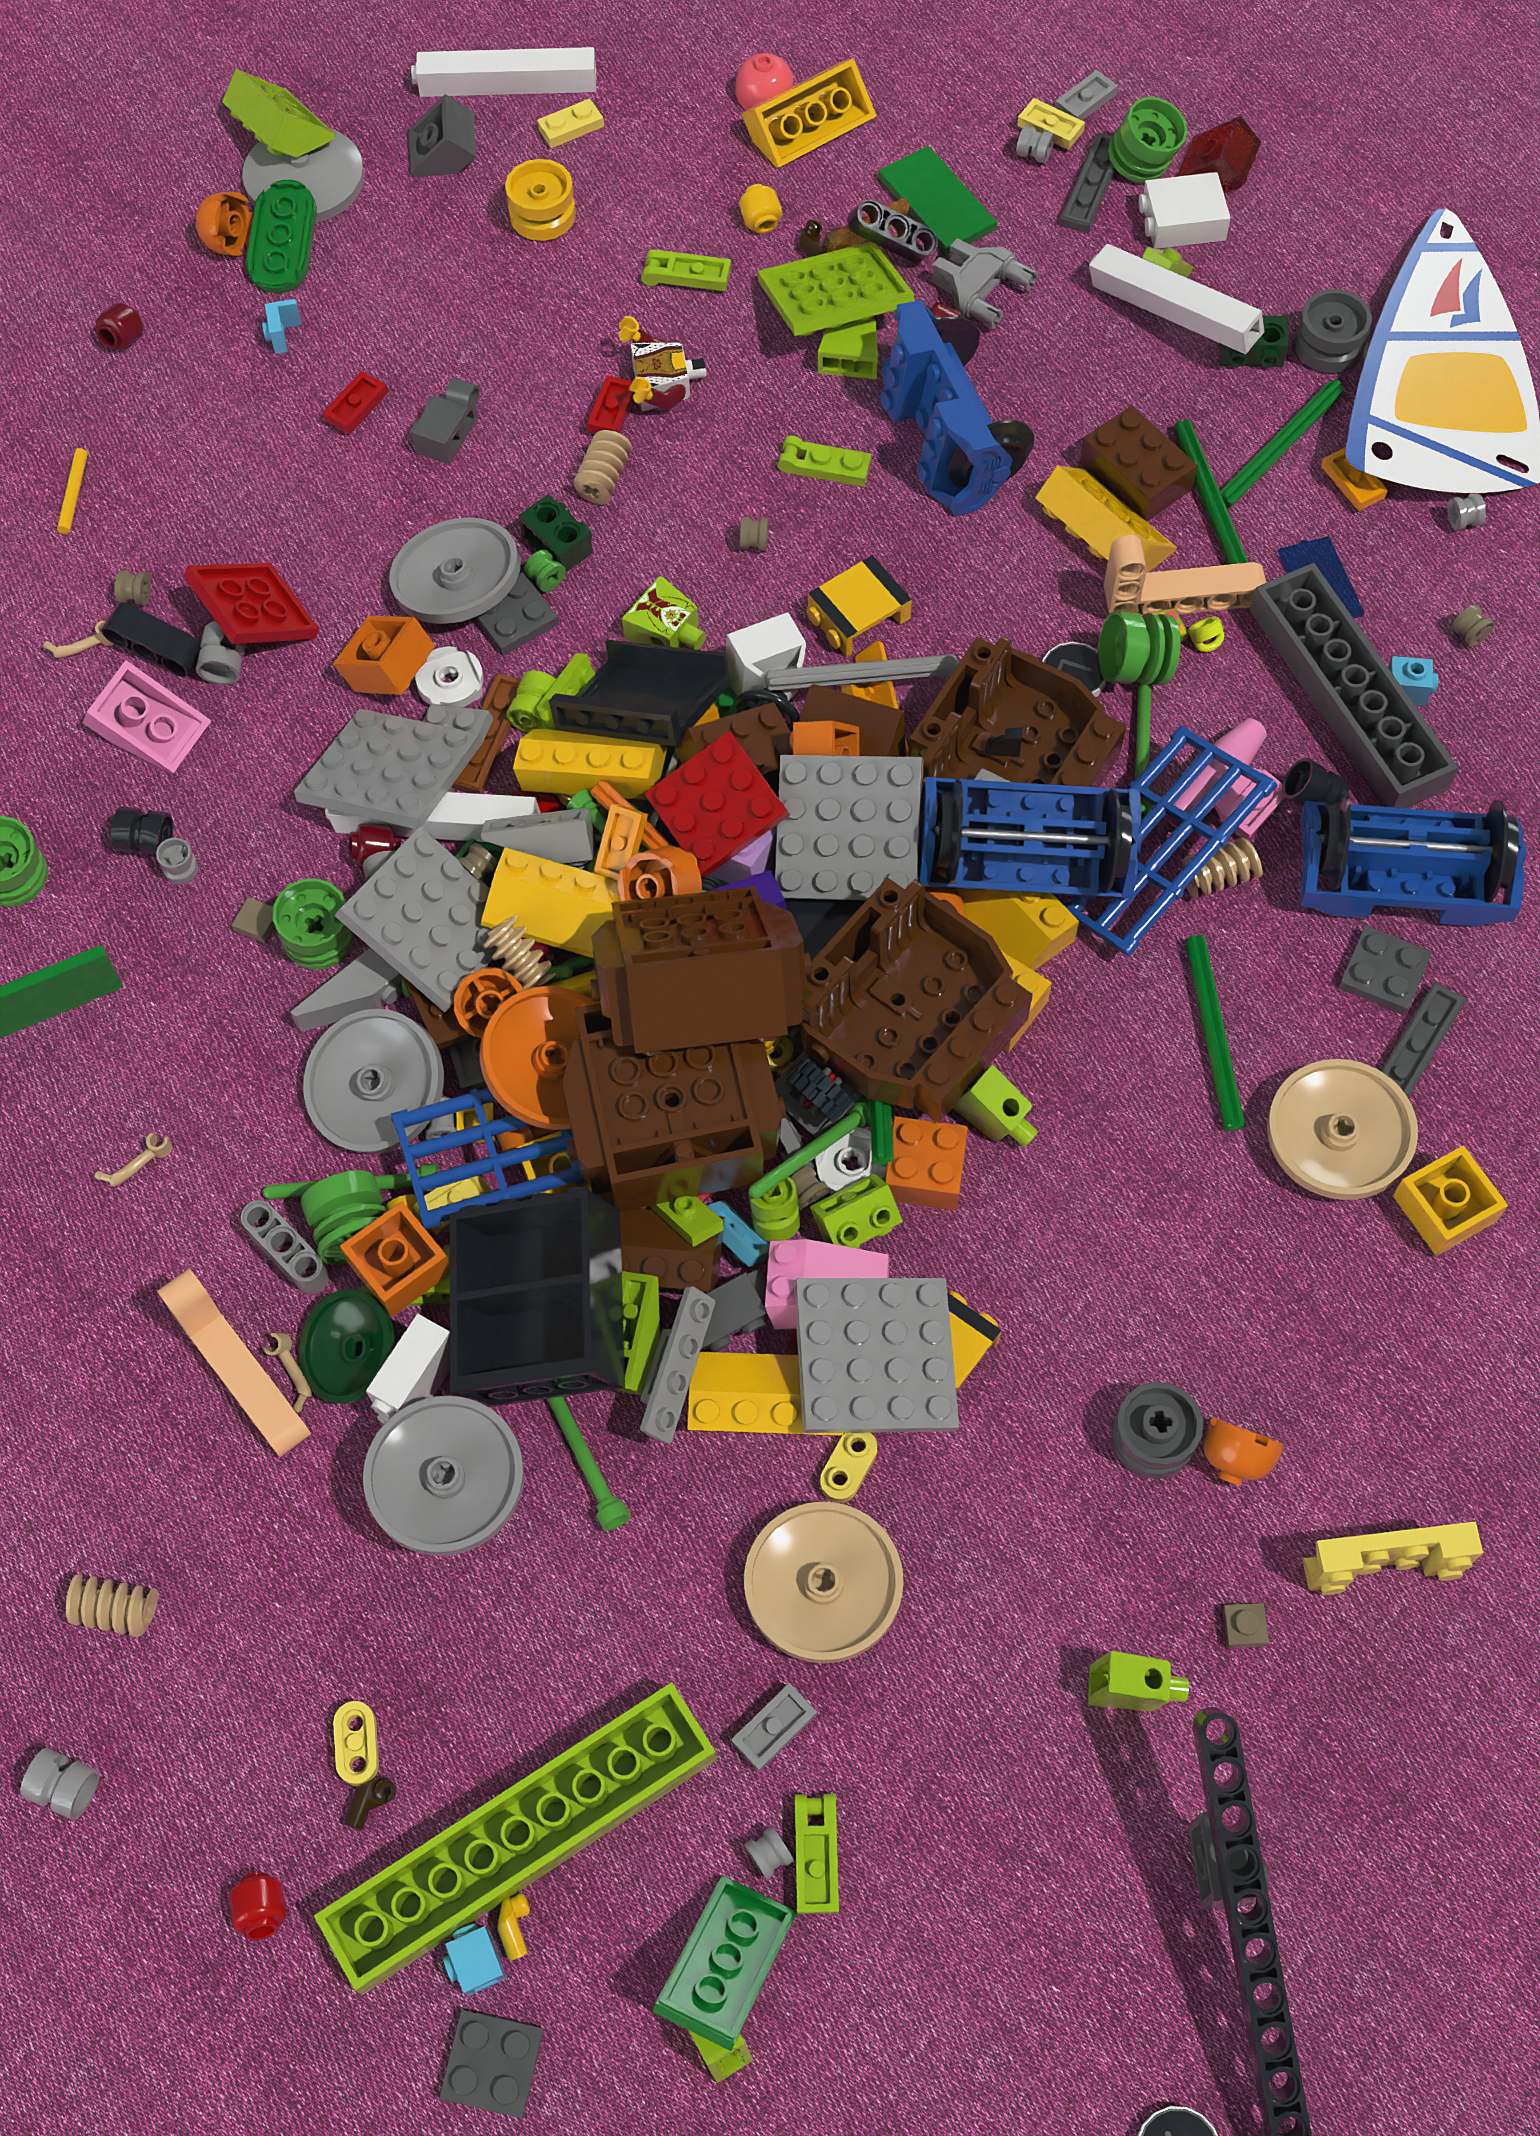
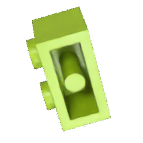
[810,1173,903,1249]

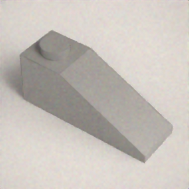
[480,807,596,866]
[290,947,403,1032]

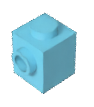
[1388,656,1438,706]
[443,1923,507,1997]

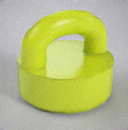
[1188,616,1224,653]

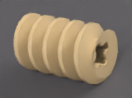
[574,430,632,505]
[1182,837,1263,899]
[483,914,557,991]
[66,1574,158,1638]

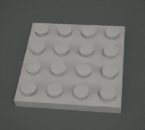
[294,708,482,829]
[775,755,924,901]
[335,826,497,1012]
[794,1278,959,1433]

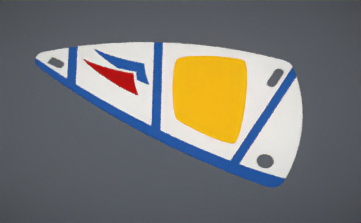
[1345,209,1540,493]

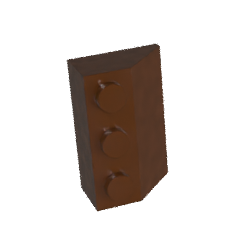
[799,684,906,757]
[620,1209,725,1292]

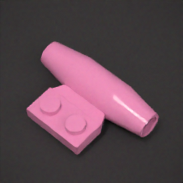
[1164,718,1286,840]

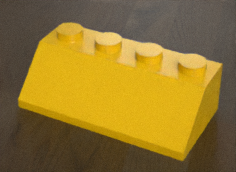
[741,58,877,168]
[1035,465,1177,573]
[513,729,668,800]
[481,847,621,958]
[937,869,1079,971]
[688,1352,843,1436]

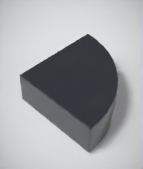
[985,728,1022,757]

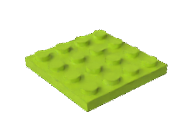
[757,242,915,336]

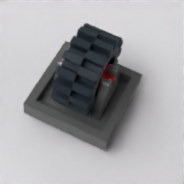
[774,1050,862,1138]

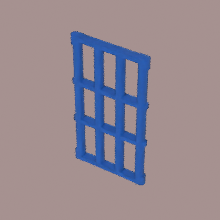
[1052,726,1277,957]
[391,1088,584,1230]

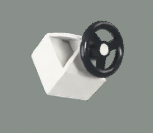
[725,612,806,732]

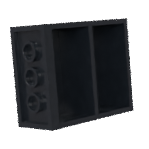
[449,1187,625,1407]

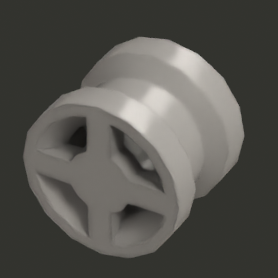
[1447,493,1486,531]
[744,1826,794,1881]

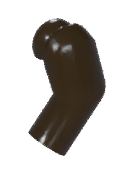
[799,220,827,257]
[343,1777,397,1831]

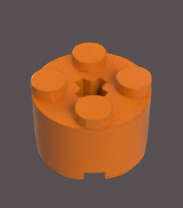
[618,846,702,902]

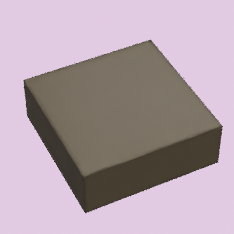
[231,897,275,943]

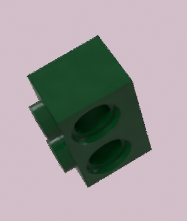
[1219,315,1288,367]
[518,494,593,572]

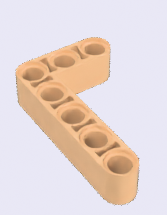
[1104,535,1267,616]
[157,1268,311,1457]

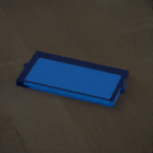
[1278,536,1365,619]

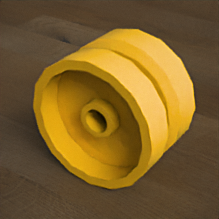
[505,159,576,241]

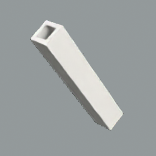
[411,47,596,97]
[1089,244,1264,354]
[325,792,541,842]

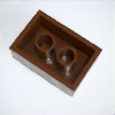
[1080,405,1198,521]
[675,702,793,787]

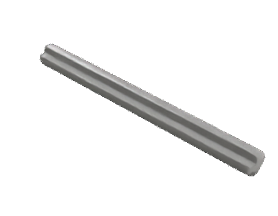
[765,654,958,691]

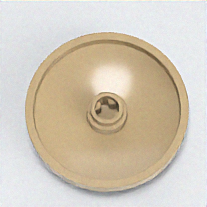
[1267,1059,1418,1200]
[744,1502,903,1663]

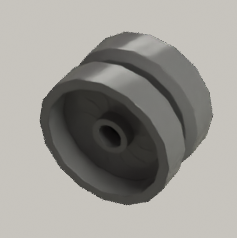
[1294,289,1372,373]
[1111,1382,1203,1479]

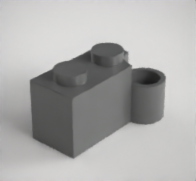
[410,377,480,465]
[701,1269,768,1352]

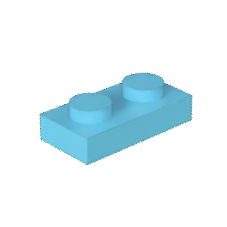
[706,1200,770,1267]

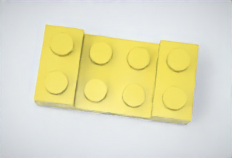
[1303,1521,1483,1595]

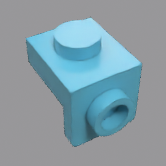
[262,299,302,354]

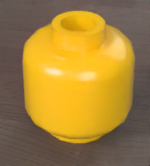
[739,184,783,234]

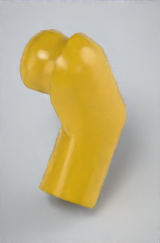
[497,1893,530,1961]

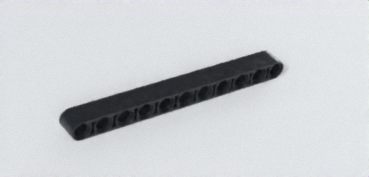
[1193,1707,1312,2136]

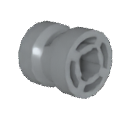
[1016,125,1055,164]
[156,838,198,885]

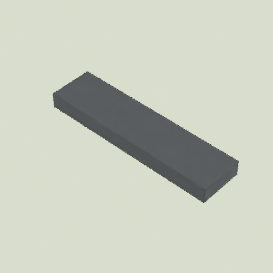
[1060,132,1116,234]
[1381,982,1466,1097]

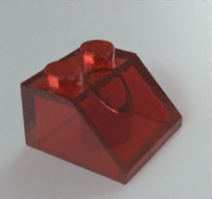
[1177,116,1261,193]

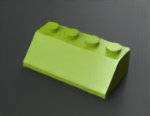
[222,68,336,158]

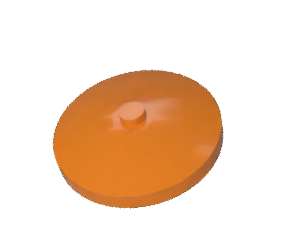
[479,986,597,1130]

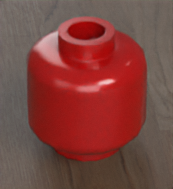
[229,1872,287,1940]

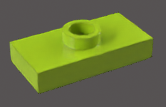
[1142,247,1194,277]
[650,1196,724,1247]

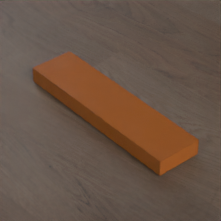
[452,673,521,794]

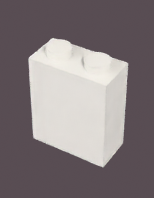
[1138,172,1231,249]
[366,1313,450,1424]

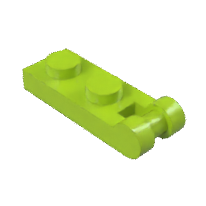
[641,250,731,291]
[777,435,872,487]
[537,653,595,730]
[795,1793,839,1915]

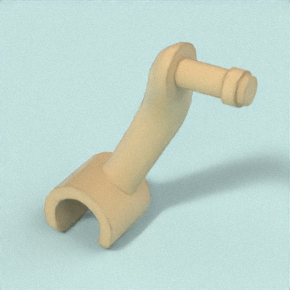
[43,620,114,658]
[95,1132,172,1187]
[263,1333,312,1412]

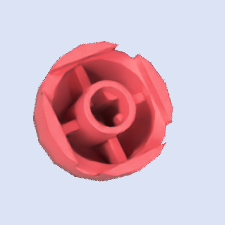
[735,53,794,110]

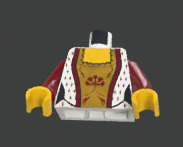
[619,316,706,411]

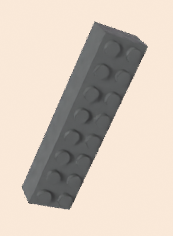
[1250,563,1459,808]

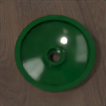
[299,1289,395,1404]

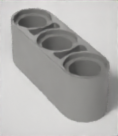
[241,1200,329,1294]

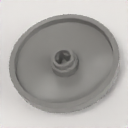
[242,128,365,223]
[389,517,521,624]
[303,1009,444,1154]
[363,1396,524,1556]

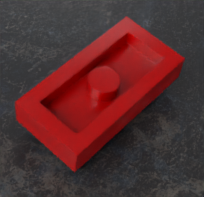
[323,371,388,435]
[587,375,635,434]

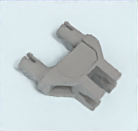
[931,238,1039,329]

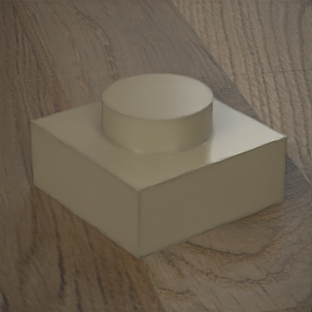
[1222,1603,1269,1648]

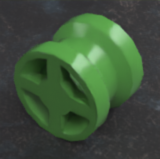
[524,550,566,592]

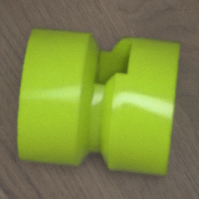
[507,670,557,733]
[748,1173,800,1242]

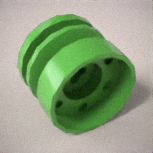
[1108,97,1188,183]
[1098,611,1181,686]
[0,816,48,907]
[273,878,355,970]
[300,1170,387,1265]

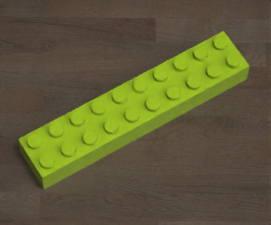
[314,1682,717,1995]

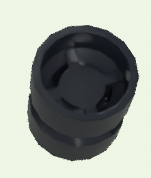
[1282,758,1350,806]
[111,806,174,856]

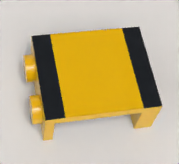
[806,555,912,657]
[947,1291,1002,1392]

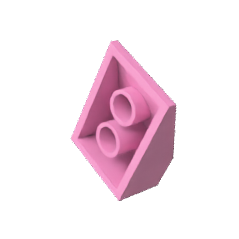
[82,660,211,774]
[765,1239,890,1330]

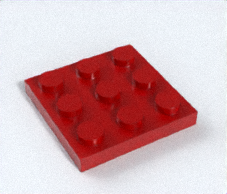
[183,562,319,644]
[644,730,790,878]

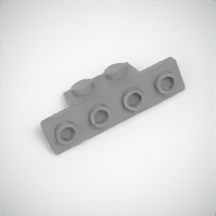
[640,1286,715,1444]

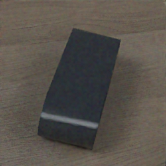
[847,199,938,262]
[101,602,202,677]

